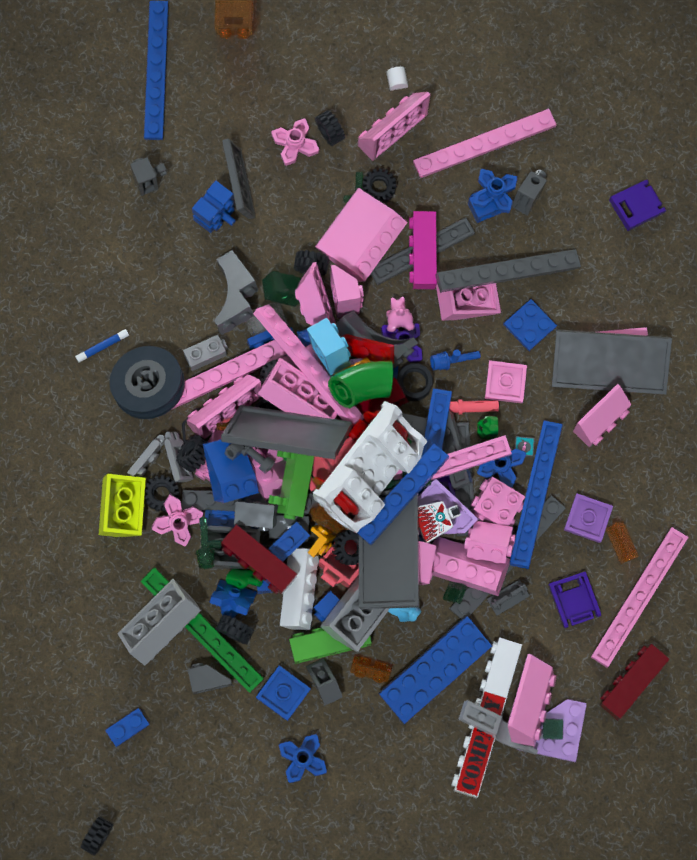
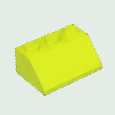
[99,474,146,537]

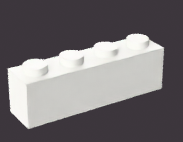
[280,549,319,630]

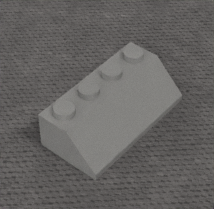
[320,576,390,652]
[117,579,201,665]

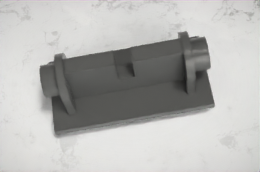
[487,580,530,616]

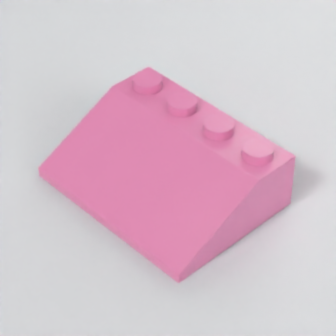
[358,92,430,161]
[315,188,408,282]
[186,374,261,439]

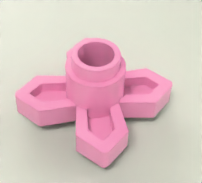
[271,119,319,166]
[151,495,203,546]

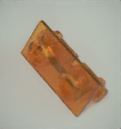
[309,503,347,534]
[605,522,639,564]
[350,656,392,683]

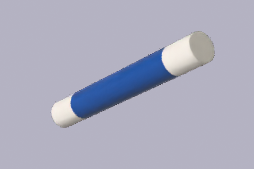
[75,329,129,362]

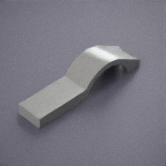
[458,700,543,754]

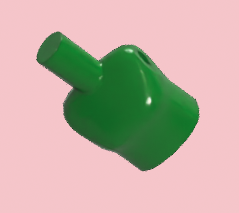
[226,569,263,590]

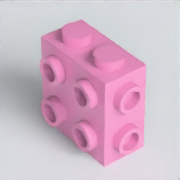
[470,477,525,527]
[464,521,516,564]

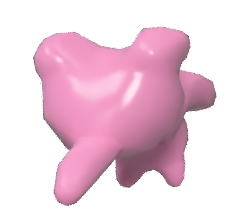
[386,297,415,332]

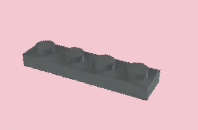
[442,411,473,490]

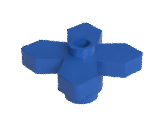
[473,169,517,213]
[477,439,526,488]
[210,580,257,618]
[279,734,327,783]

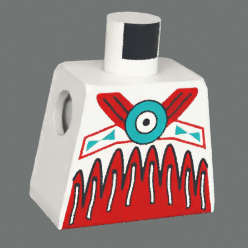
[418,501,461,543]

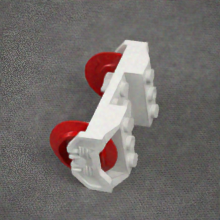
[312,401,427,533]

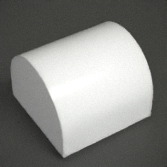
[387,67,408,90]

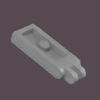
[164,432,193,482]
[127,435,165,477]

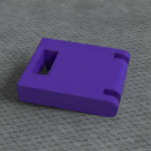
[609,180,666,231]
[548,571,601,629]

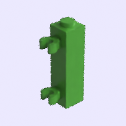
[268,451,314,520]

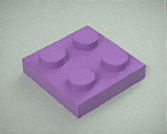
[564,493,613,543]

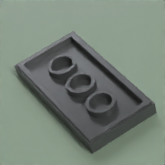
[222,138,256,219]

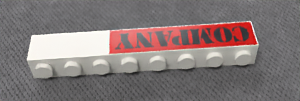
[451,638,522,798]

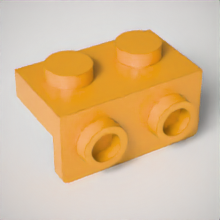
[308,523,337,558]

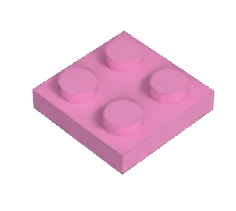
[485,361,527,403]

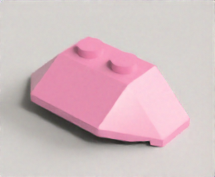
[295,262,336,326]

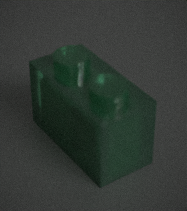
[262,271,302,307]

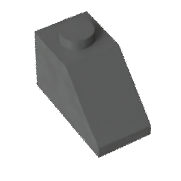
[306,658,343,705]
[188,663,232,695]

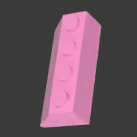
[258,358,337,419]
[432,537,510,596]
[508,654,556,747]

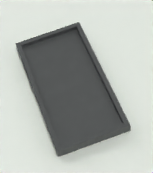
[552,329,672,394]
[221,405,352,460]
[359,491,420,609]

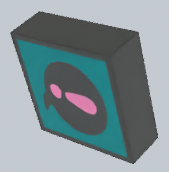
[514,436,535,458]

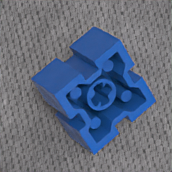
[192,181,236,233]

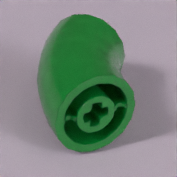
[328,361,393,408]

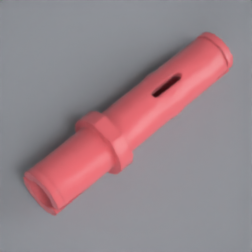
[449,399,499,415]

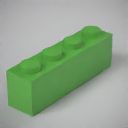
[289,628,372,664]

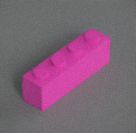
[409,211,437,289]

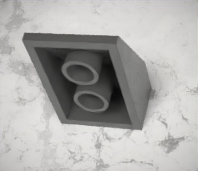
[199,525,260,569]

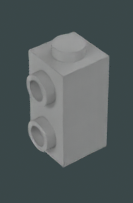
[183,335,228,371]

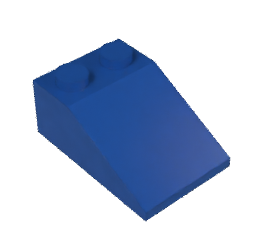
[203,439,259,503]

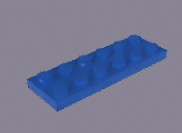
[378,616,492,724]

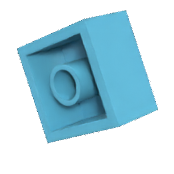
[307,318,351,376]

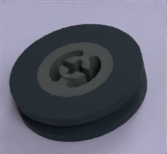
[110,346,185,419]

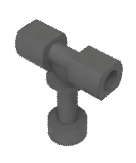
[224,443,275,474]

